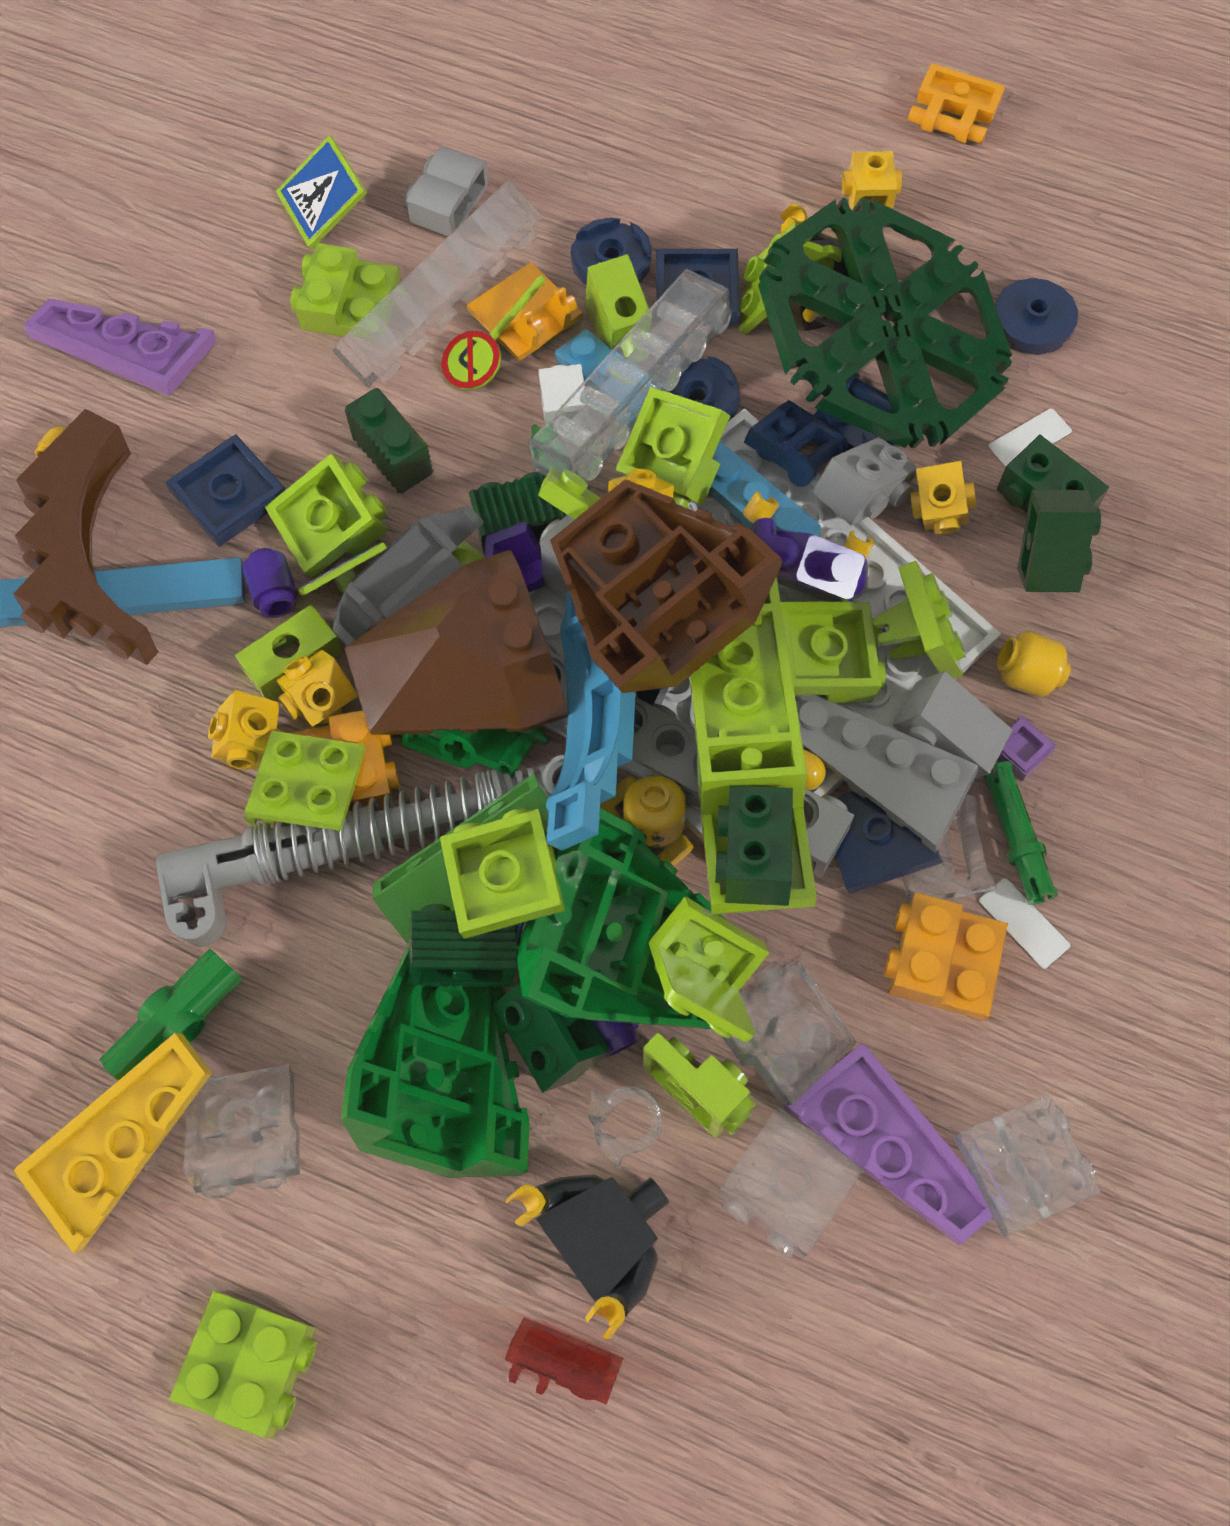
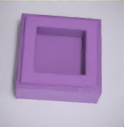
[997,715,1057,781]

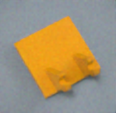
[467,262,583,362]

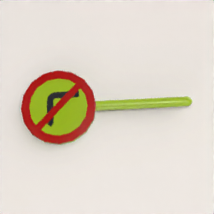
[441,276,545,390]

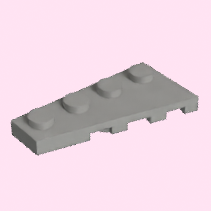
[796,695,979,853]

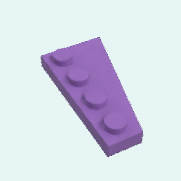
[24,299,216,396]
[783,1043,1001,1245]

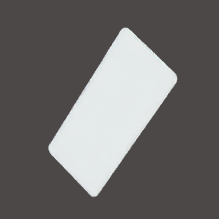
[988,408,1072,467]
[979,878,1070,969]

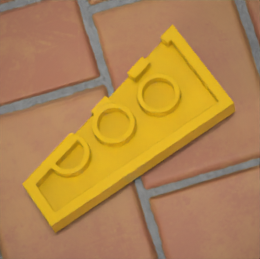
[13,1033,212,1254]

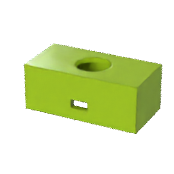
[235,604,343,700]

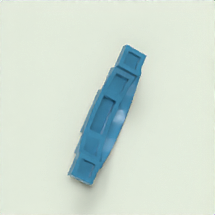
[546,591,635,851]

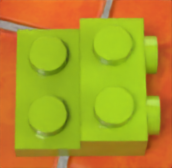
[290,243,401,343]
[615,387,730,508]
[265,453,389,578]
[780,602,886,703]
[440,808,565,939]
[643,1032,756,1139]
[169,1290,317,1438]

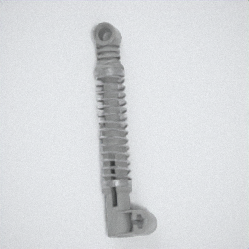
[156,754,565,947]

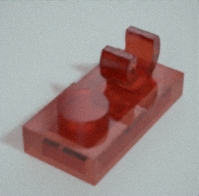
[505,1317,623,1405]

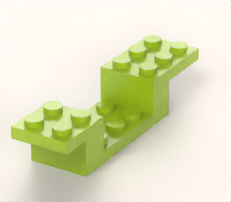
[689,577,817,914]

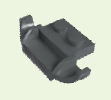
[333,505,484,646]

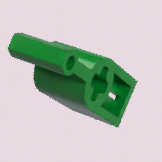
[402,729,534,777]

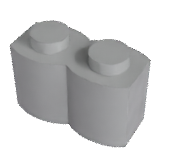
[405,146,489,238]

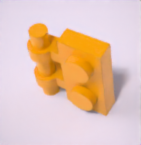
[908,63,1005,144]

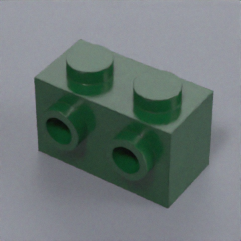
[996,434,1109,513]
[1017,490,1101,593]
[715,785,793,906]
[493,981,611,1093]

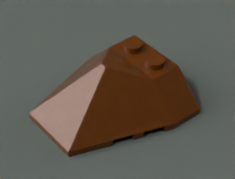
[550,479,783,693]
[345,550,569,735]

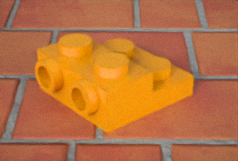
[291,710,401,810]
[883,892,1008,1021]

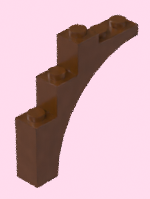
[13,409,158,665]

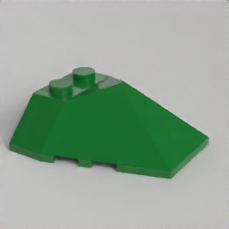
[516,808,726,1029]
[341,944,530,1178]

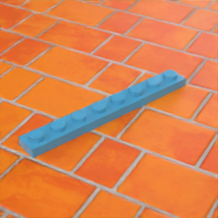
[555,328,820,536]

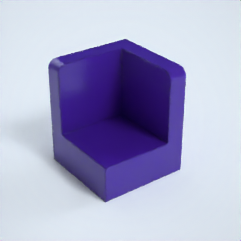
[485,521,545,592]

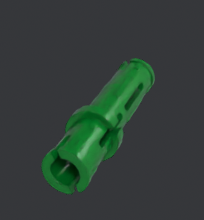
[983,761,1059,905]

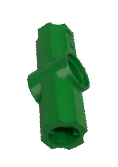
[99,948,243,1081]

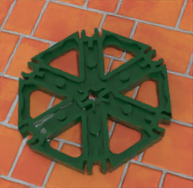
[758,198,1012,448]

